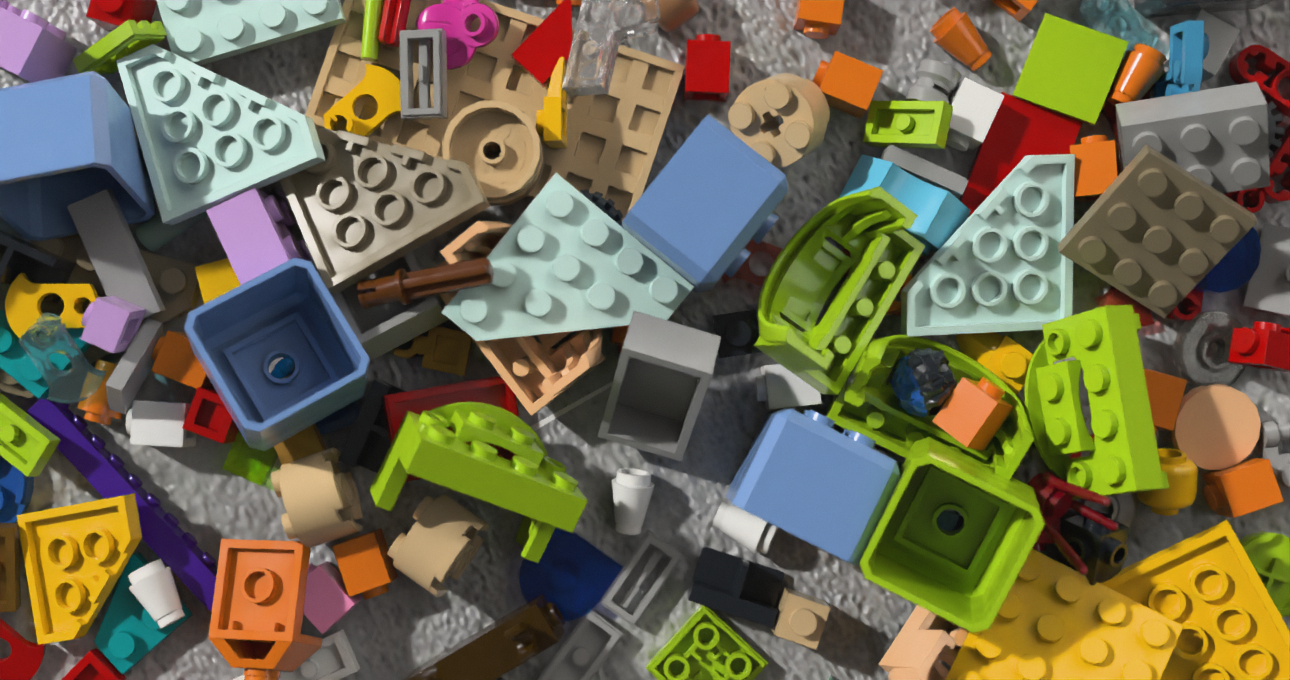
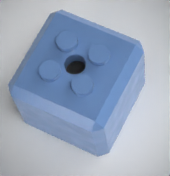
[0,71,155,241]
[622,114,788,293]
[184,258,370,451]
[726,408,901,566]

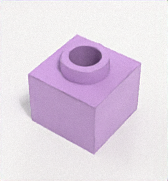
[80,296,146,354]

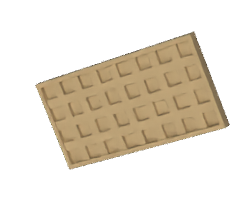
[305,0,685,221]

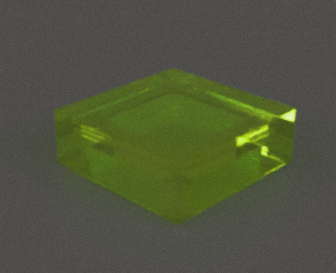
[222,431,278,486]

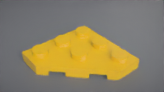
[16,493,142,645]

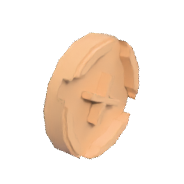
[1171,384,1261,470]

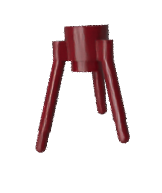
[1027,472,1119,575]

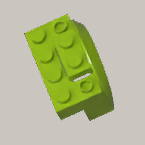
[754,186,925,395]
[1024,305,1169,500]
[826,334,1034,480]
[369,402,588,563]

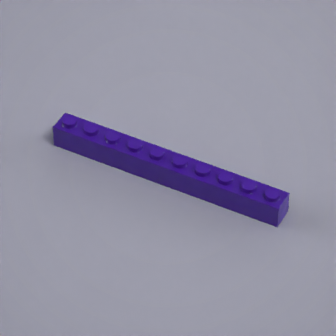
[26,395,217,611]

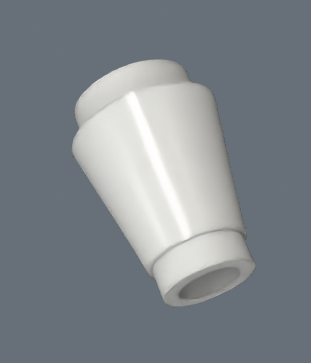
[612,468,655,535]
[712,502,779,555]
[128,559,185,629]

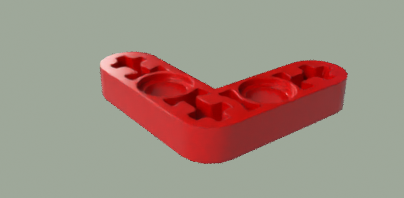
[1229,45,1290,204]

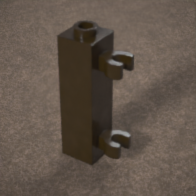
[404,594,565,680]

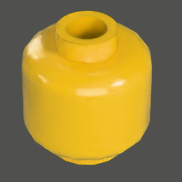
[1137,448,1198,516]

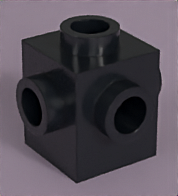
[1058,510,1129,585]

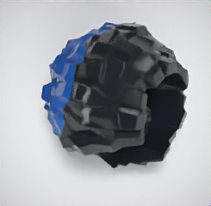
[890,348,958,417]

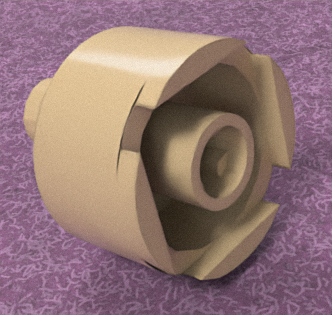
[728,73,830,168]
[271,447,363,548]
[387,494,489,598]

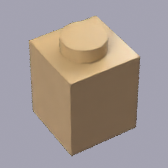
[770,586,831,650]

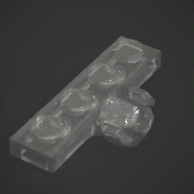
[562,0,661,97]

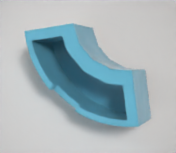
[838,154,971,256]

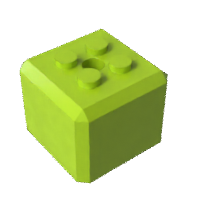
[860,437,1044,633]

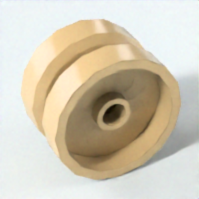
[442,100,544,206]

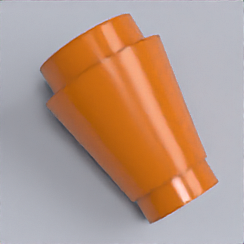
[929,7,993,71]
[1108,44,1167,107]

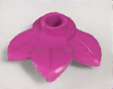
[415,0,499,70]

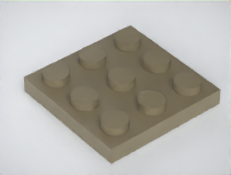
[1058,144,1257,318]

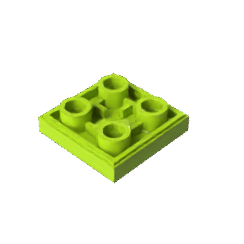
[1012,13,1129,126]
[646,605,769,680]

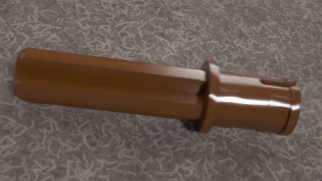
[357,258,494,309]

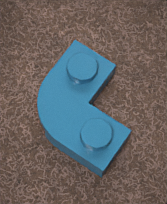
[1153,21,1209,98]

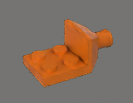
[208,539,322,680]

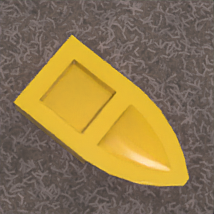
[536,57,567,148]
[955,332,1033,395]

